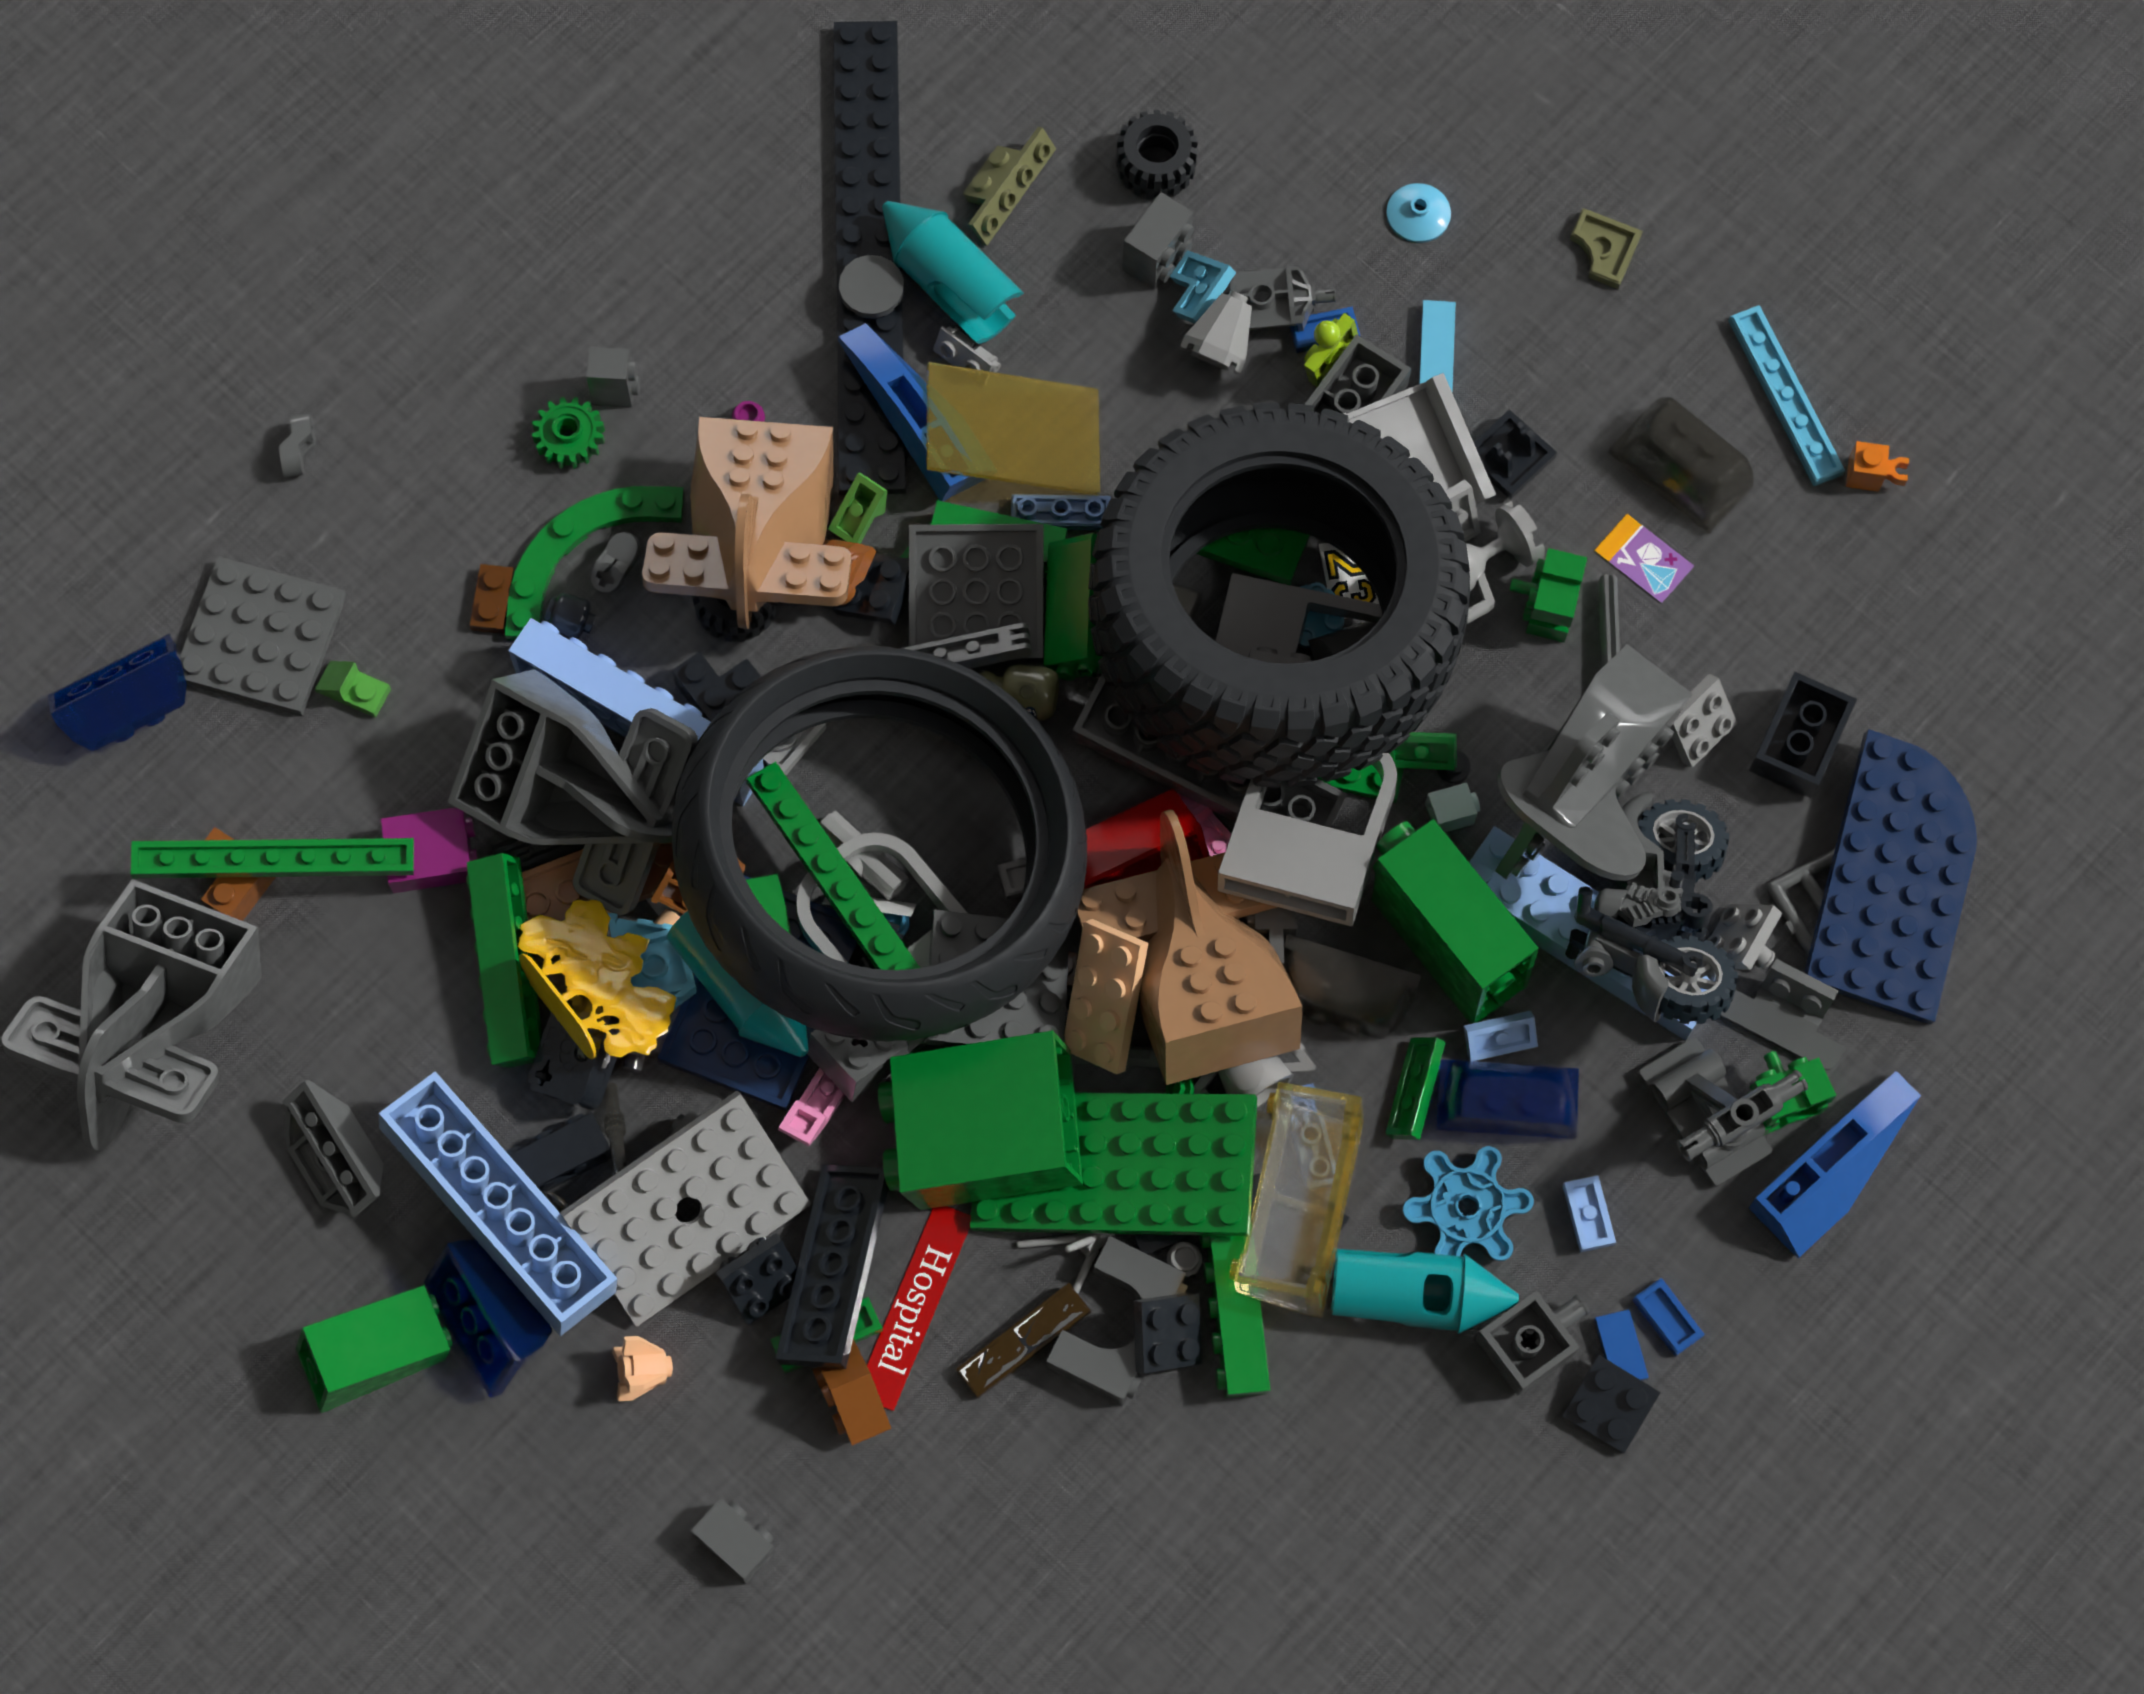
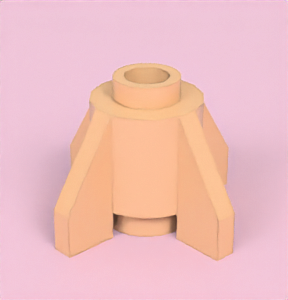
[612,1336,673,1401]

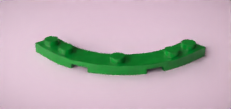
[505,486,684,641]

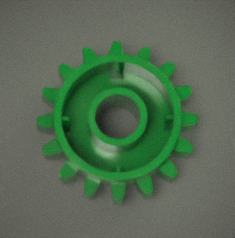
[532,396,605,469]

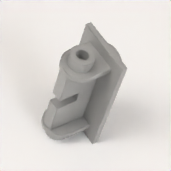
[933,326,1001,388]

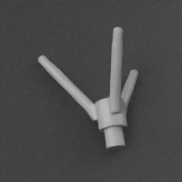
[1016,1233,1115,1293]

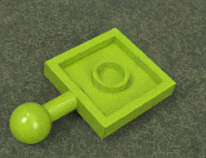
[1304,313,1359,387]

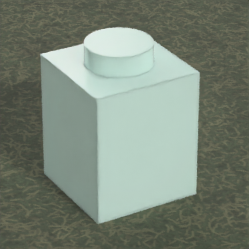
[1425,783,1480,832]

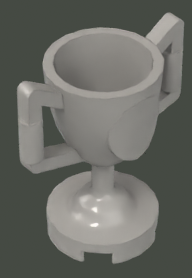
[1466,501,1545,624]
[1194,1043,1316,1108]

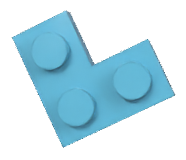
[1170,250,1236,324]

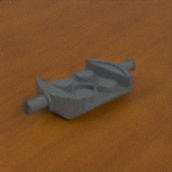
[1223,267,1336,332]

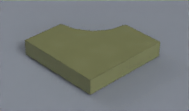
[1570,208,1643,289]

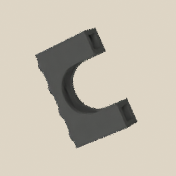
[1046,1236,1188,1406]

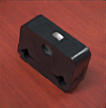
[527,991,620,1110]

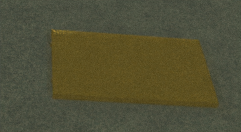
[926,362,1101,496]

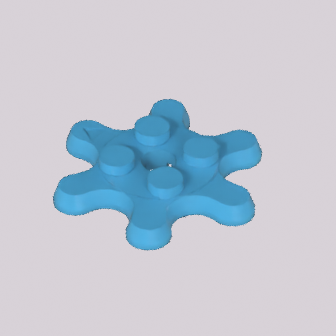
[1403,1146,1534,1261]

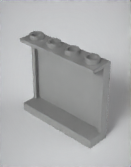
[1343,373,1496,504]

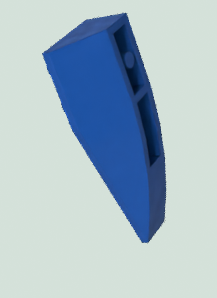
[837,323,997,501]
[1748,1071,1921,1259]

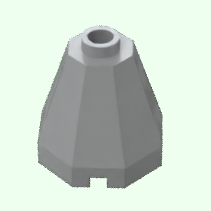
[1180,290,1252,375]

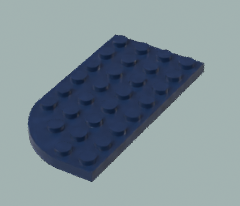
[1804,729,1977,1025]

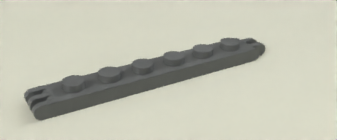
[904,623,1032,669]

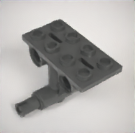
[1639,1037,1808,1187]

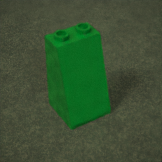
[1044,533,1102,681]
[296,1285,452,1413]

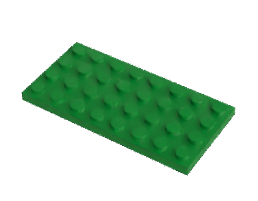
[970,1093,1258,1236]

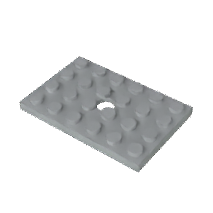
[560,1091,811,1327]

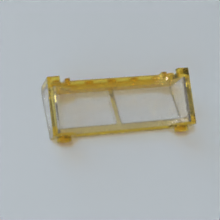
[1229,1082,1364,1318]

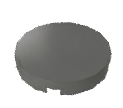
[839,255,904,319]

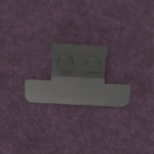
[1720,959,1847,1070]

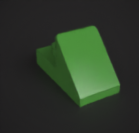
[828,473,887,544]
[315,661,391,718]

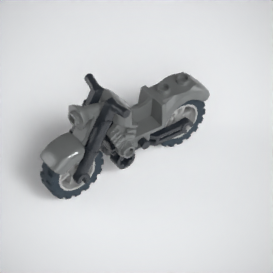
[1565,791,1738,1024]

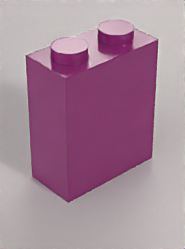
[381,807,479,894]

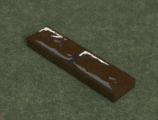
[956,1283,1091,1399]

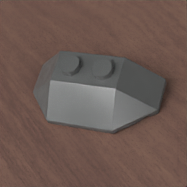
[282,1080,383,1217]

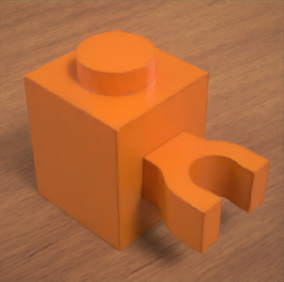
[1846,441,1909,492]

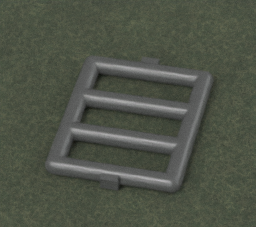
[1767,849,1835,956]

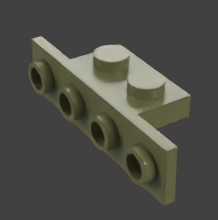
[963,127,1056,246]

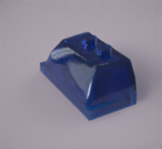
[48,633,187,751]
[1437,1059,1579,1139]
[424,1239,553,1398]

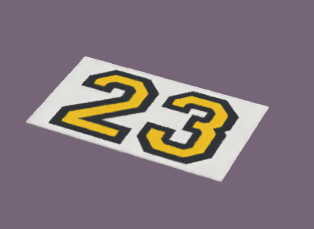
[1319,543,1379,619]

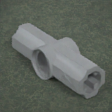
[820,810,909,901]

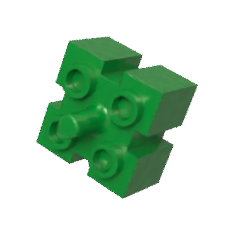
[1509,548,1588,643]
[1747,1051,1837,1136]

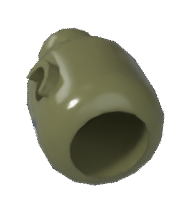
[978,664,1059,721]

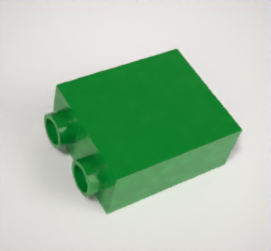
[1371,819,1539,1024]
[878,1030,1083,1210]

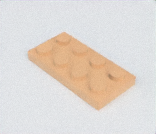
[1064,919,1148,1074]

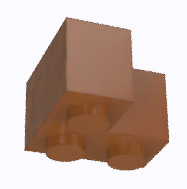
[201,827,276,921]
[812,1339,892,1446]

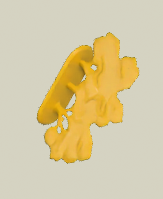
[518,899,676,1060]

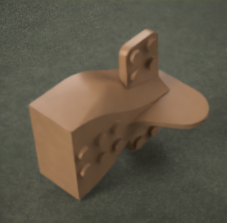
[642,417,851,629]
[1076,810,1302,1085]

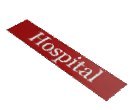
[867,1206,971,1411]

